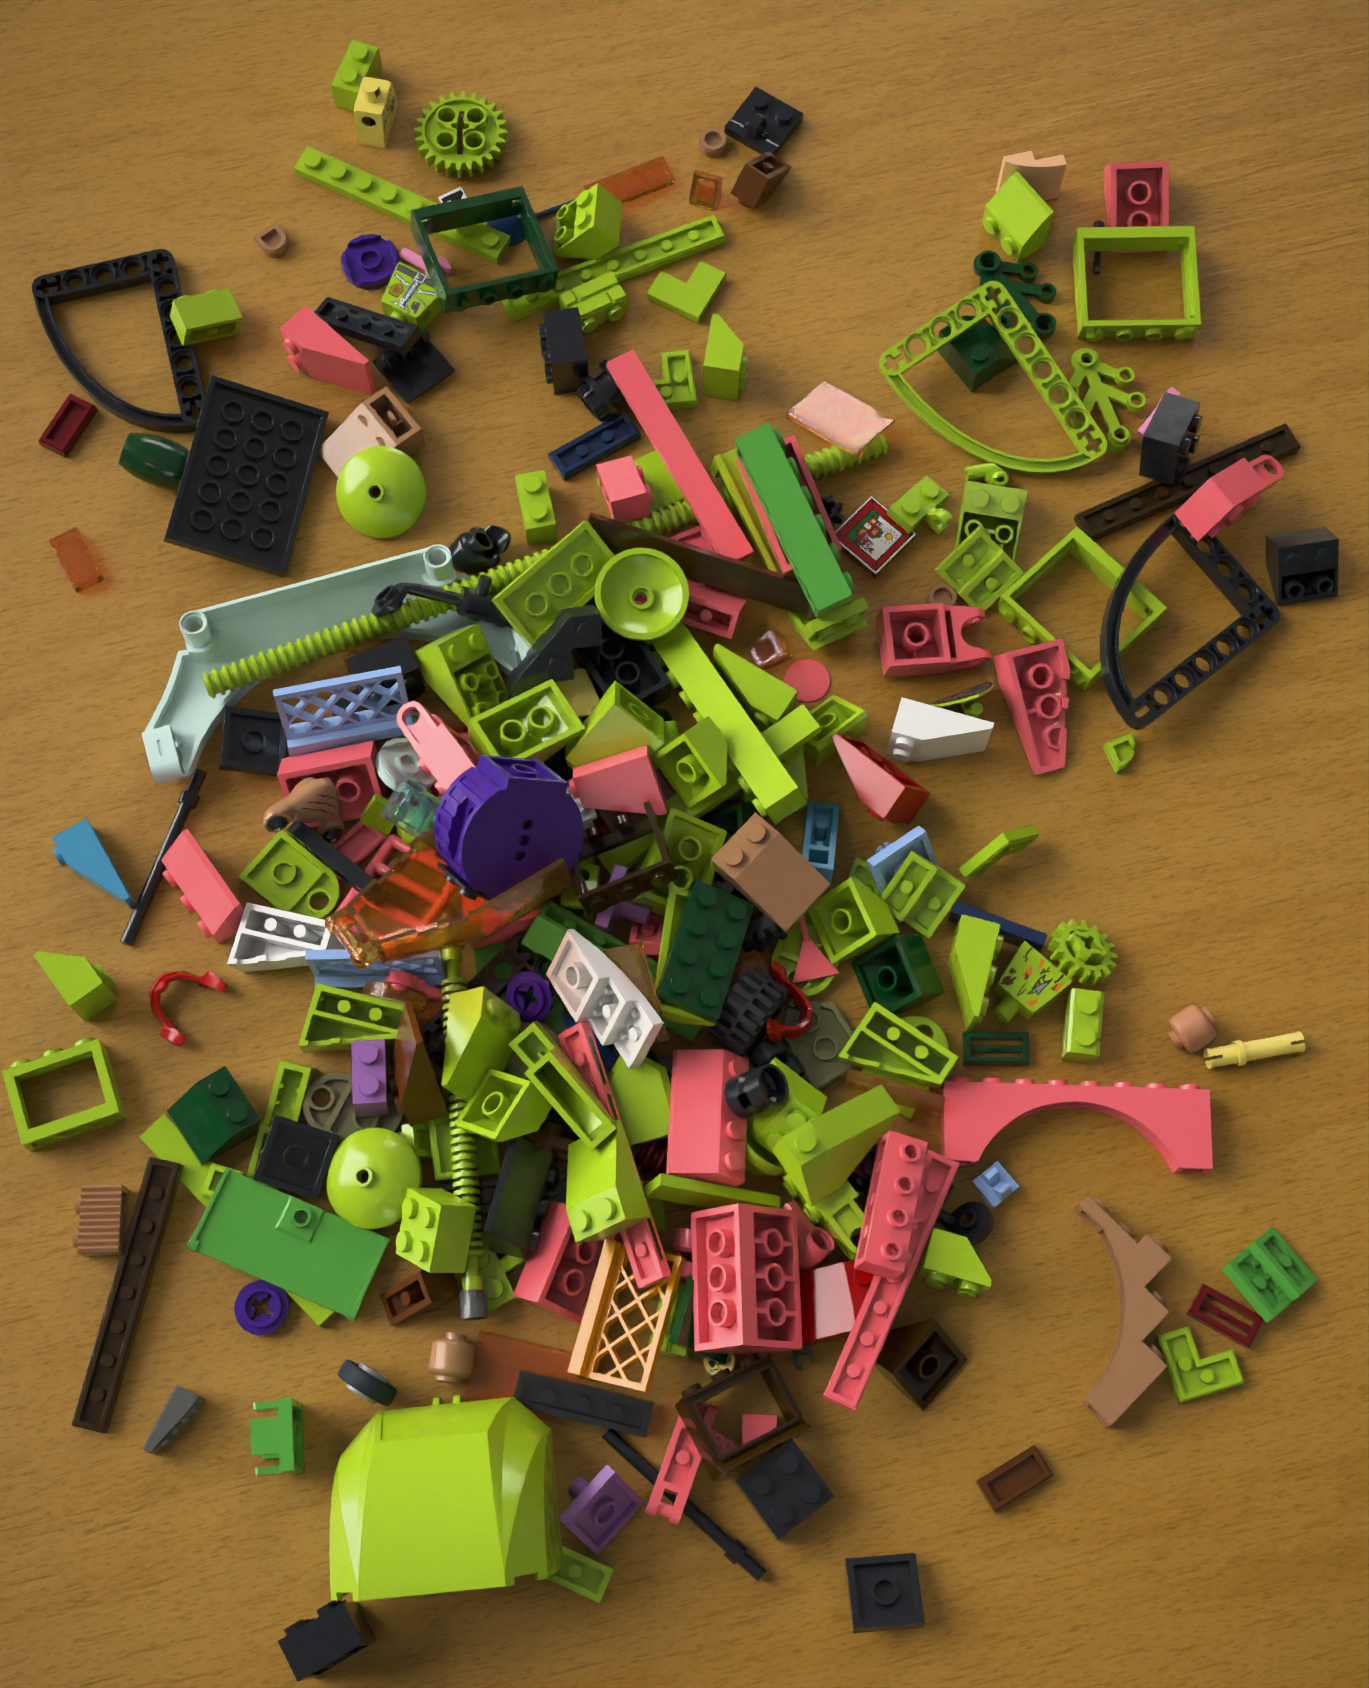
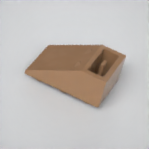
[318,386,425,478]

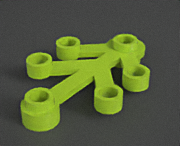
[1060,348,1146,453]

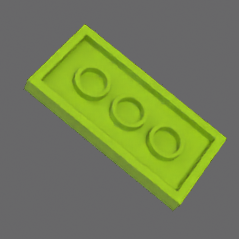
[491,520,614,648]

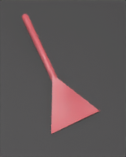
[793,915,840,984]

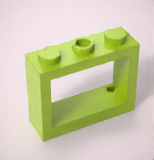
[2,1037,127,1151]

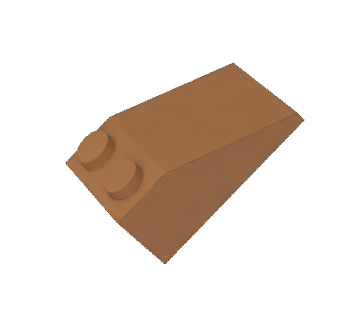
[711,812,831,933]

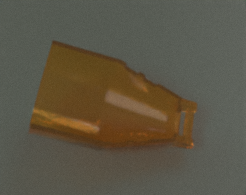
[324,827,571,969]

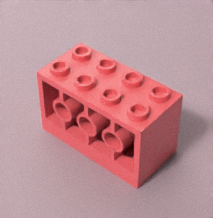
[691,1203,802,1355]

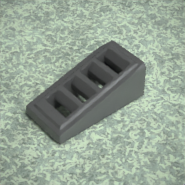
[143,1385,206,1455]

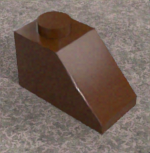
[731,151,791,209]
[380,1270,460,1326]

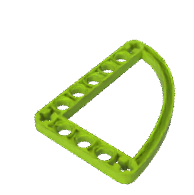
[879,281,1107,475]

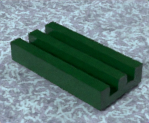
[962,1031,1030,1066]

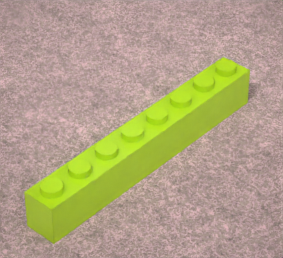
[650,620,807,825]

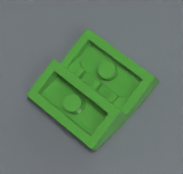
[1222,1226,1318,1323]

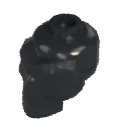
[448,525,511,575]

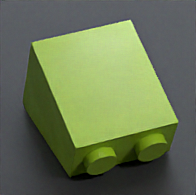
[565,681,664,770]

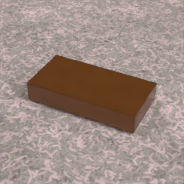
[975,1445,1053,1512]

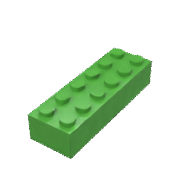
[735,422,855,618]

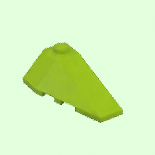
[772,1084,901,1207]

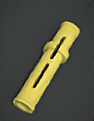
[1203,1031,1305,1069]

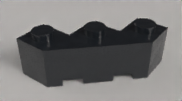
[506,605,603,700]

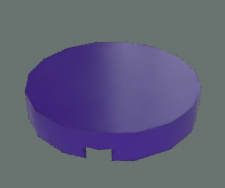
[341,234,400,290]

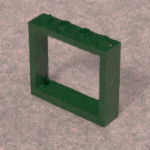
[410,186,559,314]

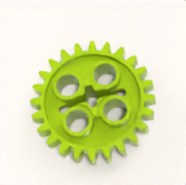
[414,91,508,178]

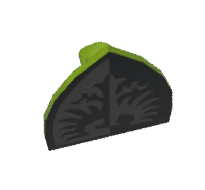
[930,682,994,718]

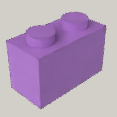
[351,1039,389,1117]

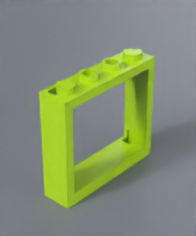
[1072,226,1201,341]
[997,527,1167,691]

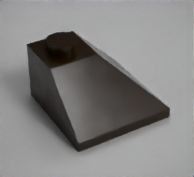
[875,1319,968,1411]

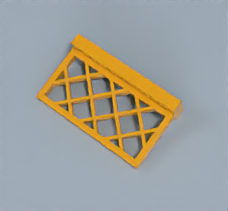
[567,1239,685,1394]

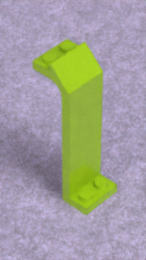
[709,449,869,651]

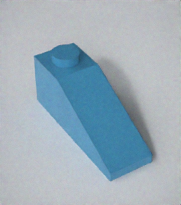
[802,801,840,896]
[52,818,136,910]

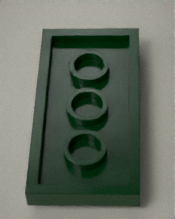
[654,879,755,1023]

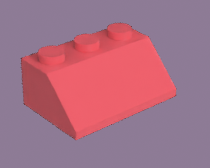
[277,740,386,828]
[161,829,244,944]
[513,1201,621,1325]

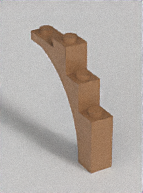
[1073,1195,1172,1428]

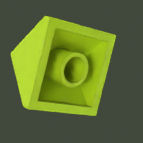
[803,694,868,767]

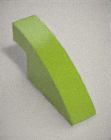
[508,1021,617,1151]

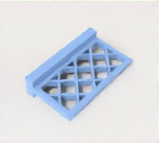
[273,666,414,757]
[305,948,446,990]

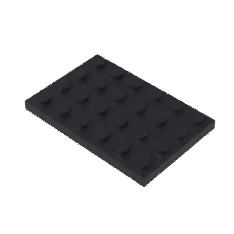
[164,375,329,577]

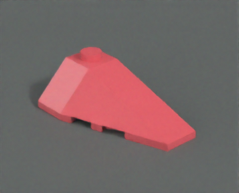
[993,638,1070,775]

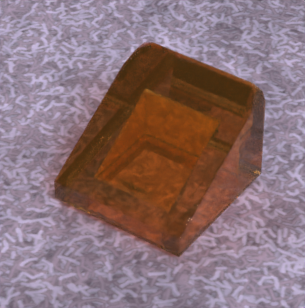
[689,170,723,211]
[747,629,793,671]

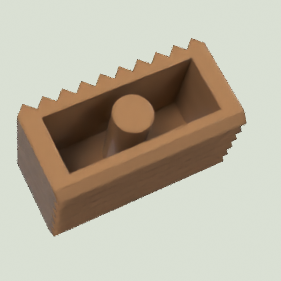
[73,1184,128,1257]

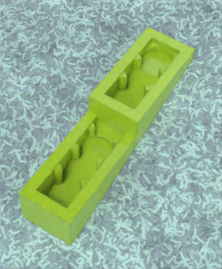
[246,1060,317,1191]

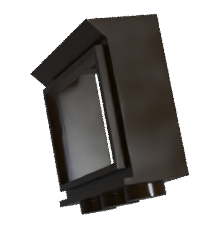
[570,801,679,916]
[675,1353,811,1481]

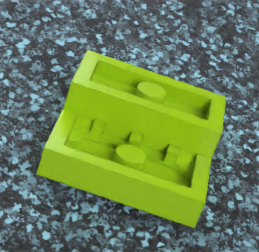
[935,526,1025,611]
[880,850,966,939]

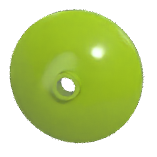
[336,446,427,538]
[595,548,689,641]
[325,1128,422,1230]

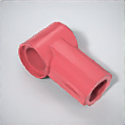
[780,1200,835,1271]

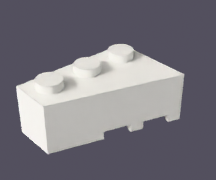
[227,902,348,973]

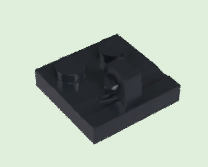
[724,87,803,156]
[219,706,288,776]
[253,1115,339,1200]
[845,1553,925,1633]

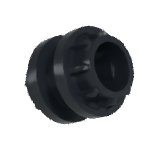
[577,360,629,421]

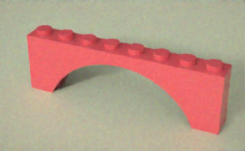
[941,1076,1213,1175]

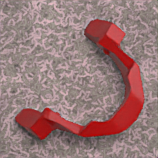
[766,960,813,1042]
[149,971,228,1047]

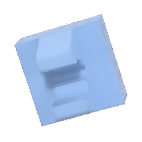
[971,1161,1019,1209]

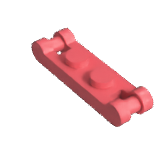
[645,1404,718,1526]

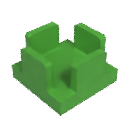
[250,1398,305,1477]

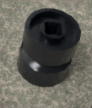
[747,1037,807,1077]
[724,1063,789,1119]

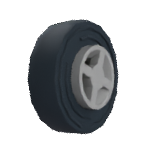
[337,1360,398,1406]

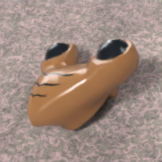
[262,777,345,843]

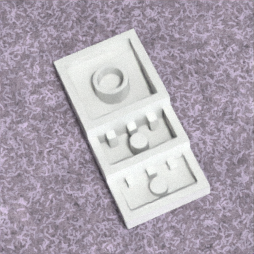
[546,929,664,1069]

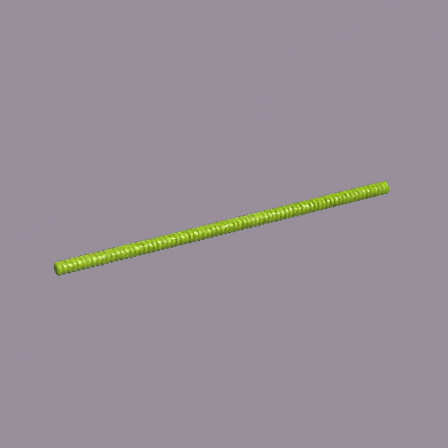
[202,429,888,699]

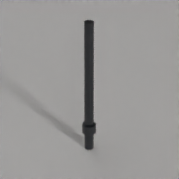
[120,768,207,947]
[602,1429,767,1581]

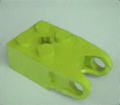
[781,1169,864,1261]

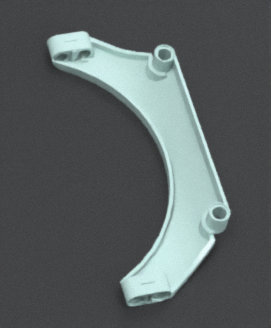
[142,544,530,786]

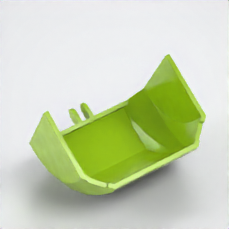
[329,1395,563,1601]

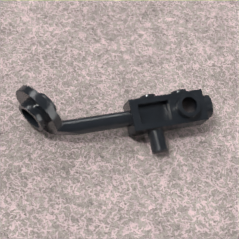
[371,575,513,628]
[847,1153,994,1246]

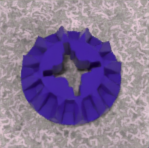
[506,970,555,1023]
[234,1280,290,1336]

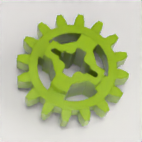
[1047,919,1118,985]

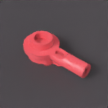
[384,970,443,1002]

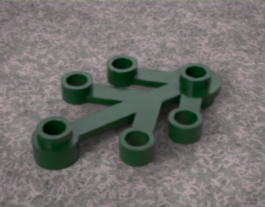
[973,250,1056,340]

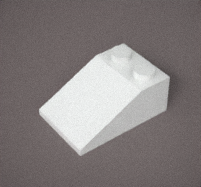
[886,697,994,762]

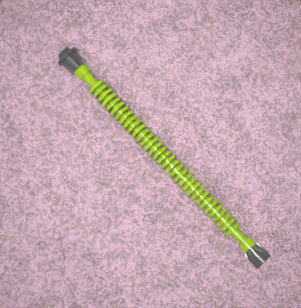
[434,915,488,1321]

